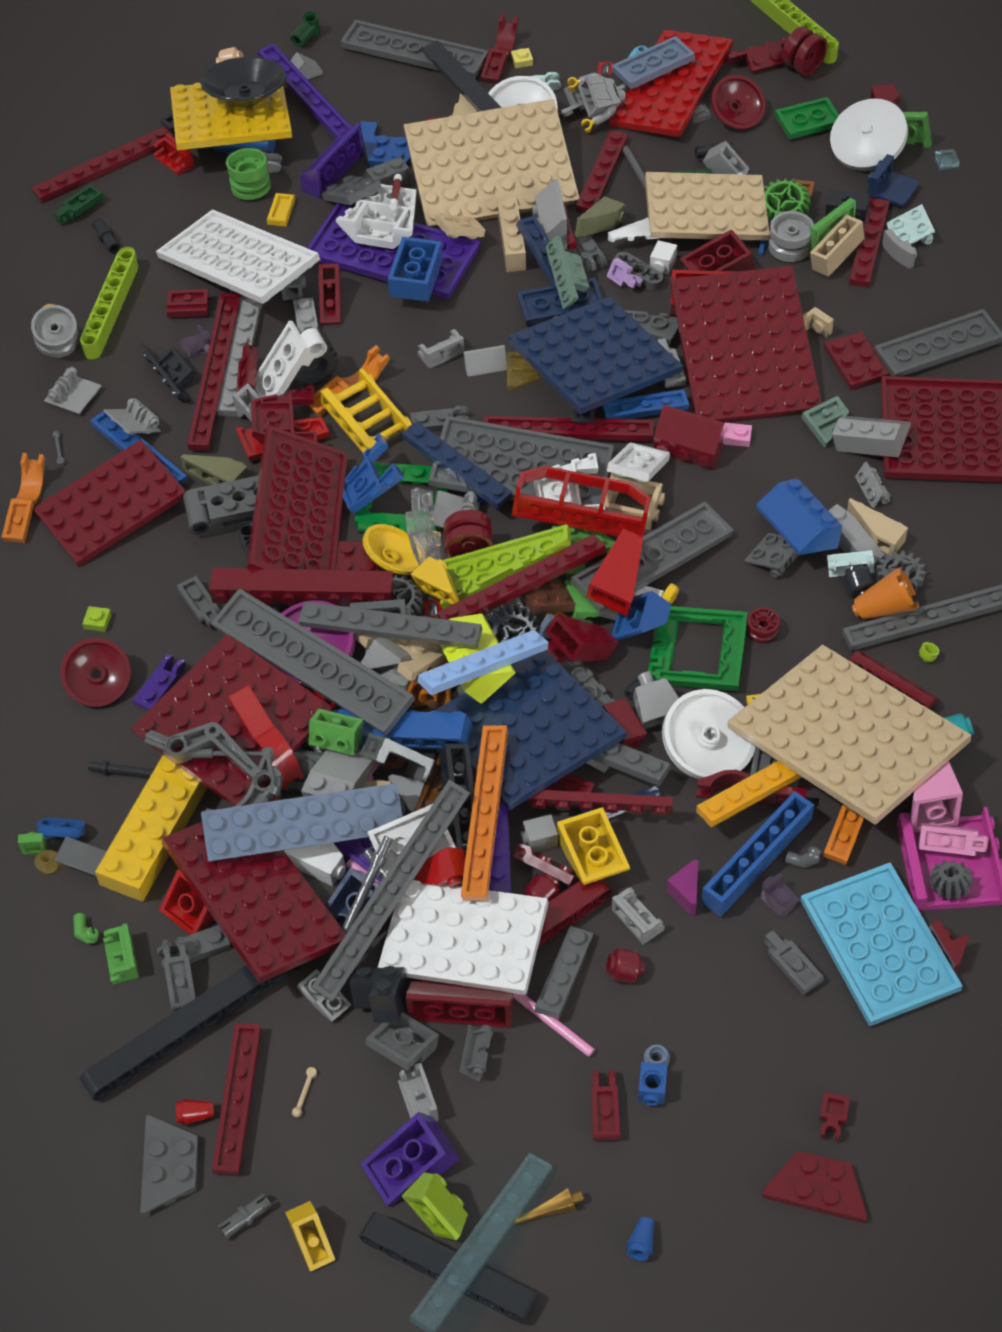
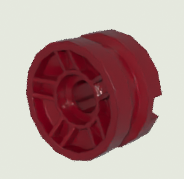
[747,608,780,644]

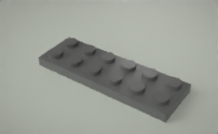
[874,309,1002,377]

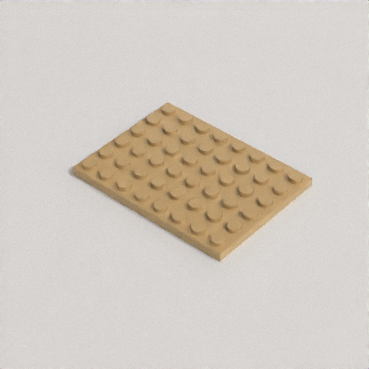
[404,99,579,228]
[727,644,971,825]

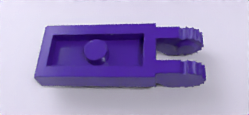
[132,654,186,711]

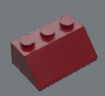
[653,405,725,469]

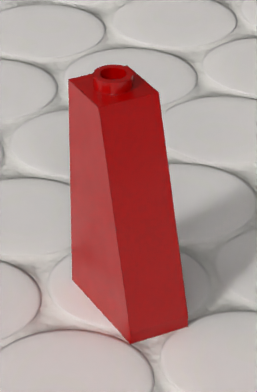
[586,529,643,616]

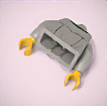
[567,73,625,133]

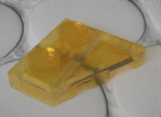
[507,352,542,390]

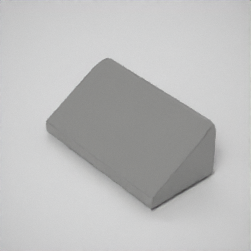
[464,345,507,377]

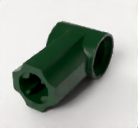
[290,11,321,47]

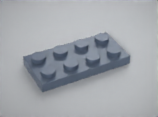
[612,36,695,89]

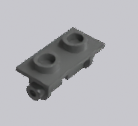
[459,1025,493,1082]

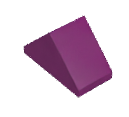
[667,860,698,916]

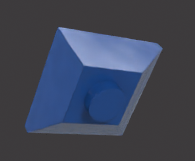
[612,591,671,640]

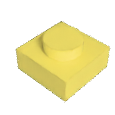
[511,48,533,68]

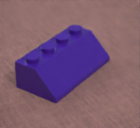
[300,123,364,199]

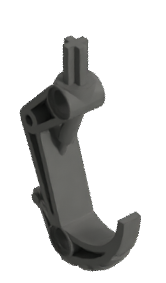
[144,722,284,811]

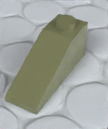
[575,196,626,237]
[181,454,249,485]

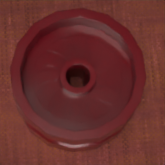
[781,26,828,76]
[443,509,493,558]

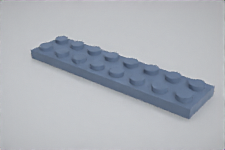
[201,783,402,862]

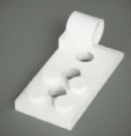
[254,320,327,398]

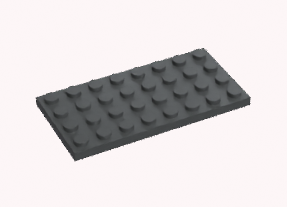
[428,416,614,505]

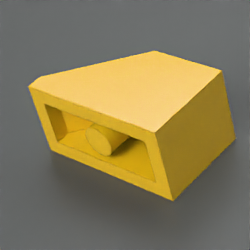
[285,1201,335,1272]

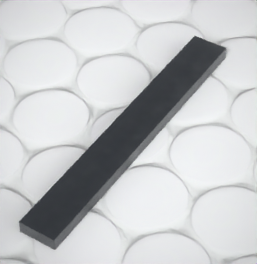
[422,40,502,112]

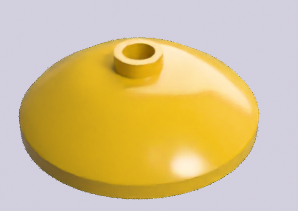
[362,524,425,575]

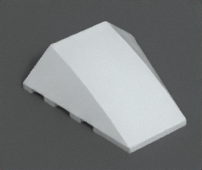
[336,184,416,249]

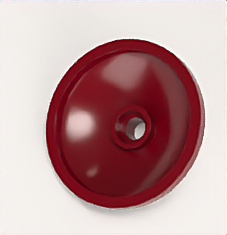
[711,75,766,130]
[60,638,131,707]

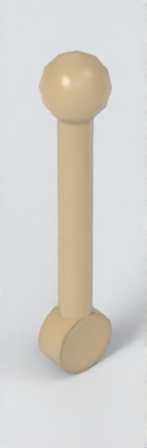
[292,1067,317,1118]

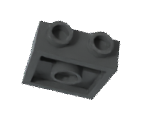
[365,1012,439,1071]

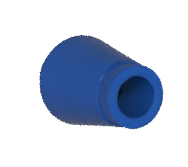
[626,1217,655,1261]

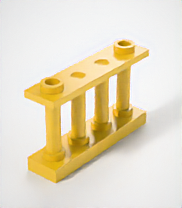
[321,368,412,453]

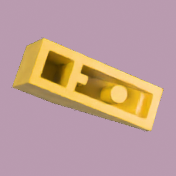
[410,557,460,605]

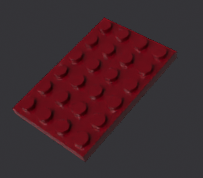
[33,439,186,567]

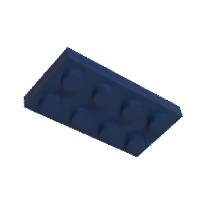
[517,278,603,326]

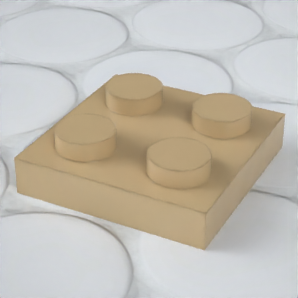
[435,214,485,239]

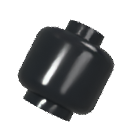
[842,564,875,597]

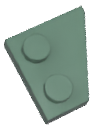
[801,396,849,448]

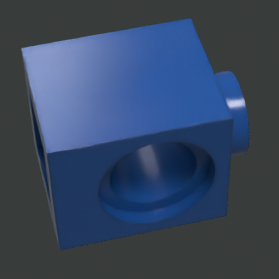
[638,1062,668,1106]

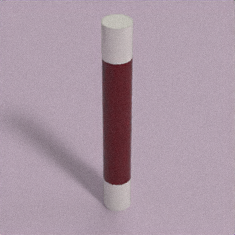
[389,174,402,211]

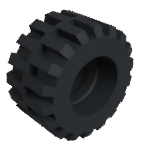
[290,331,338,386]

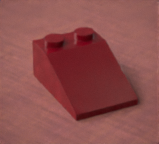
[680,229,755,272]

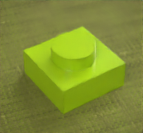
[82,606,111,632]

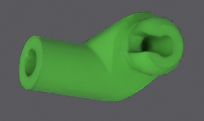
[73,913,99,944]

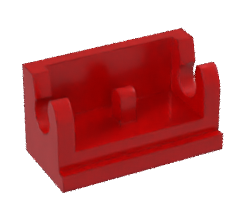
[154,133,194,175]

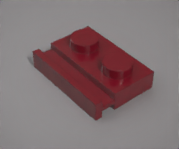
[166,289,209,318]

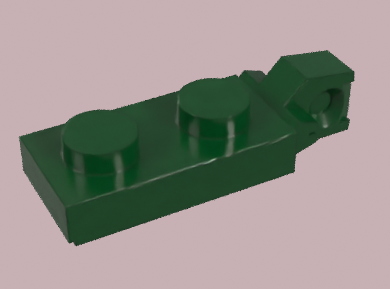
[54,184,104,225]

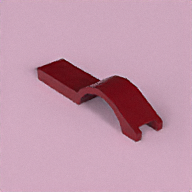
[481,14,519,84]
[696,769,807,807]

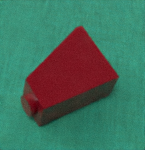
[545,614,619,662]

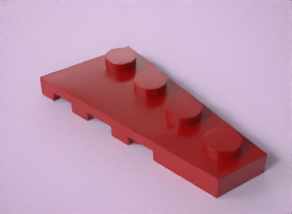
[236,417,330,462]

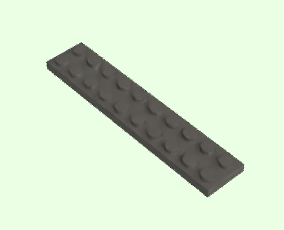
[211,588,415,736]

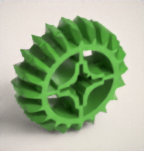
[763,177,811,225]

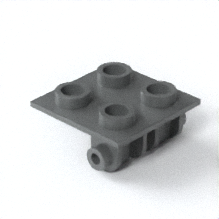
[744,533,799,578]

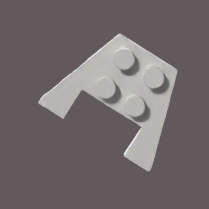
[534,453,605,510]

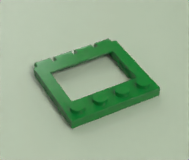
[354,462,449,537]
[648,606,748,691]

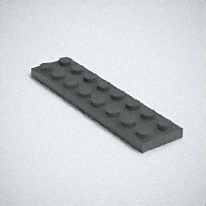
[340,20,489,79]
[570,502,734,613]

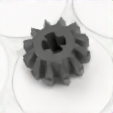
[930,859,973,901]

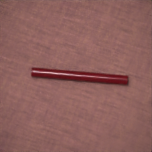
[563,202,577,249]

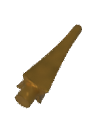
[512,1188,584,1225]

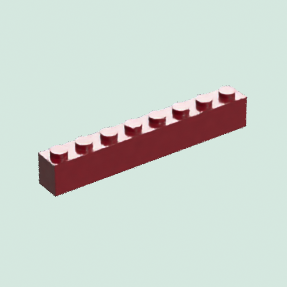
[209,568,394,606]

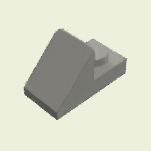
[232,383,260,422]

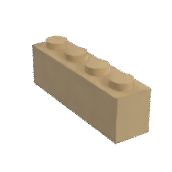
[497,198,526,272]

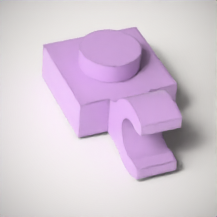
[607,258,643,288]

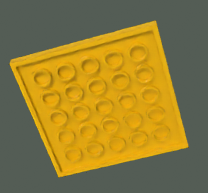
[170,83,292,150]

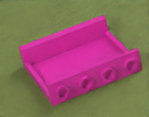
[897,807,1002,911]

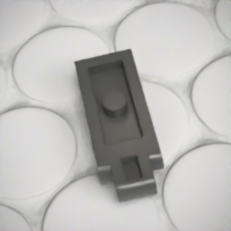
[176,576,220,627]

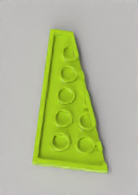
[440,524,571,609]

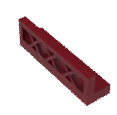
[850,651,940,709]

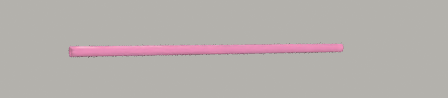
[346,859,595,1057]

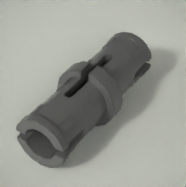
[217,1193,272,1239]

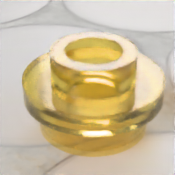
[34,850,59,874]

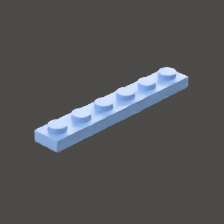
[418,630,548,696]

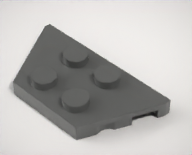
[140,1115,199,1217]

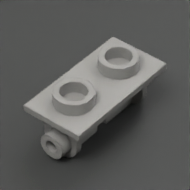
[855,462,890,508]

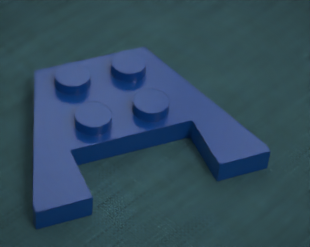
[361,121,411,167]
[343,433,404,514]

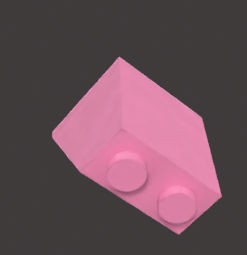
[911,761,963,833]

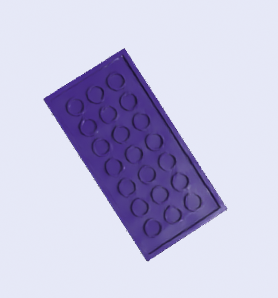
[307,203,481,299]

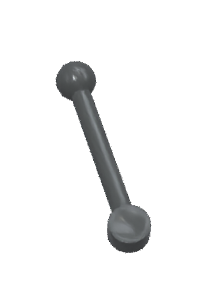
[52,431,65,466]

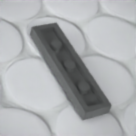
[535,926,594,1020]

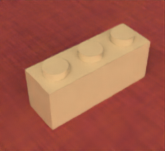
[810,214,864,277]

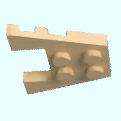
[355,633,447,681]

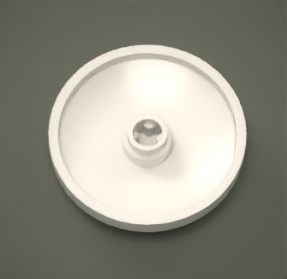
[488,76,558,112]
[830,99,908,171]
[662,689,755,779]

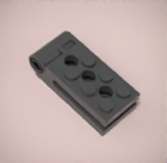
[183,475,259,538]

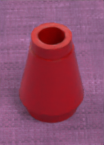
[175,1099,214,1125]

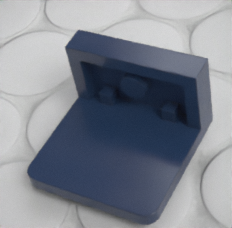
[867,154,919,207]

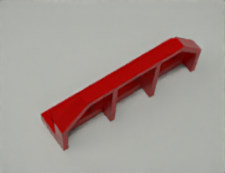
[512,466,651,537]

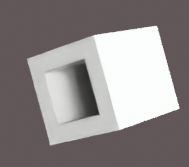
[650,240,677,276]

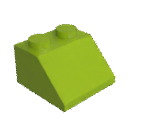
[402,1173,468,1240]

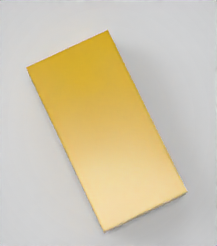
[267,193,295,227]

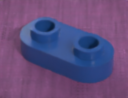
[37,818,85,840]

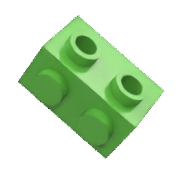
[309,709,363,755]

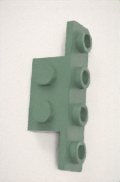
[546,235,589,310]

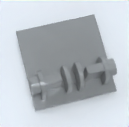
[44,367,102,415]
[104,398,161,434]
[430,490,480,528]

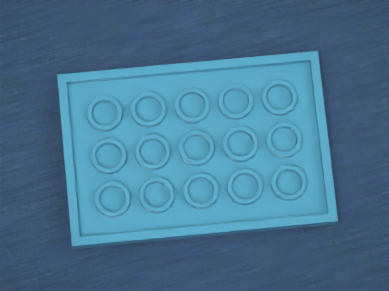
[800,863,963,1026]

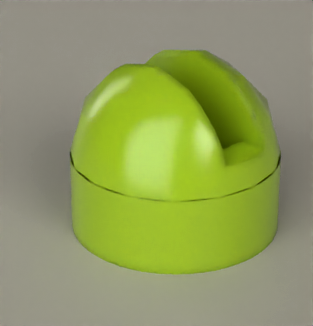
[919,642,940,663]

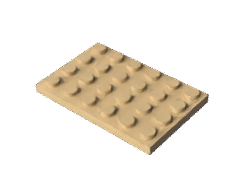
[645,172,770,240]

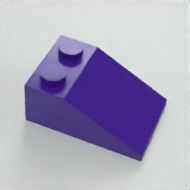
[361,1112,461,1207]

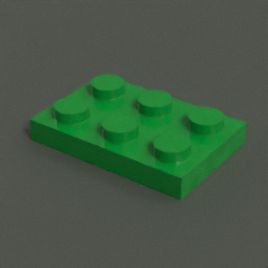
[775,97,839,140]

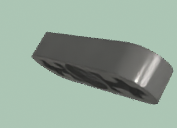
[615,252,663,291]

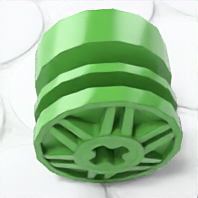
[226,148,271,200]

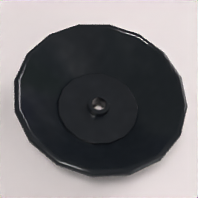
[200,57,287,107]

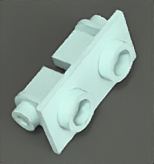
[827,550,875,577]

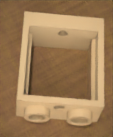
[604,473,665,530]

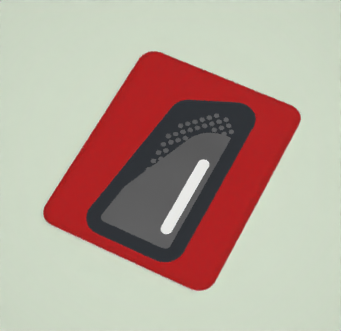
[598,62,613,74]
[423,599,442,618]

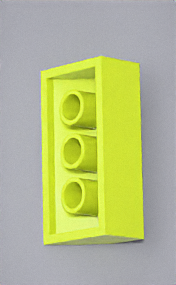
[440,614,516,704]

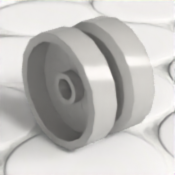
[768,211,814,262]
[31,305,79,358]

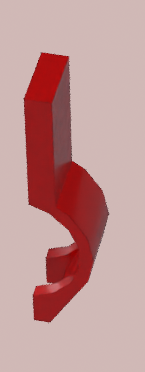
[227,685,304,790]

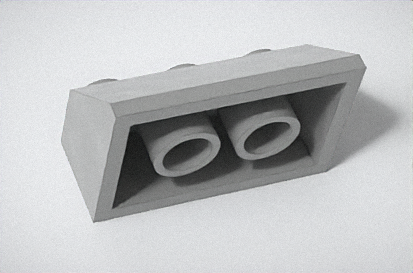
[532,179,567,249]
[832,416,911,457]

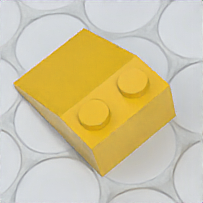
[557,807,630,885]

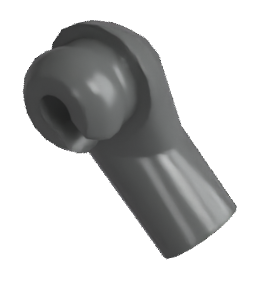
[785,846,821,868]

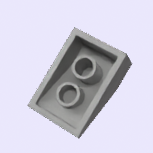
[301,749,375,797]

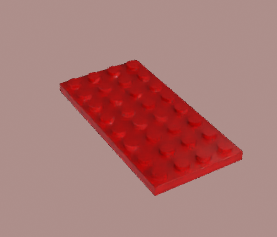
[609,30,733,137]

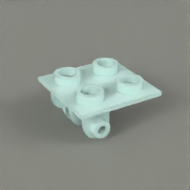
[886,204,935,245]

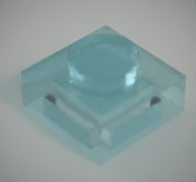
[934,149,959,170]

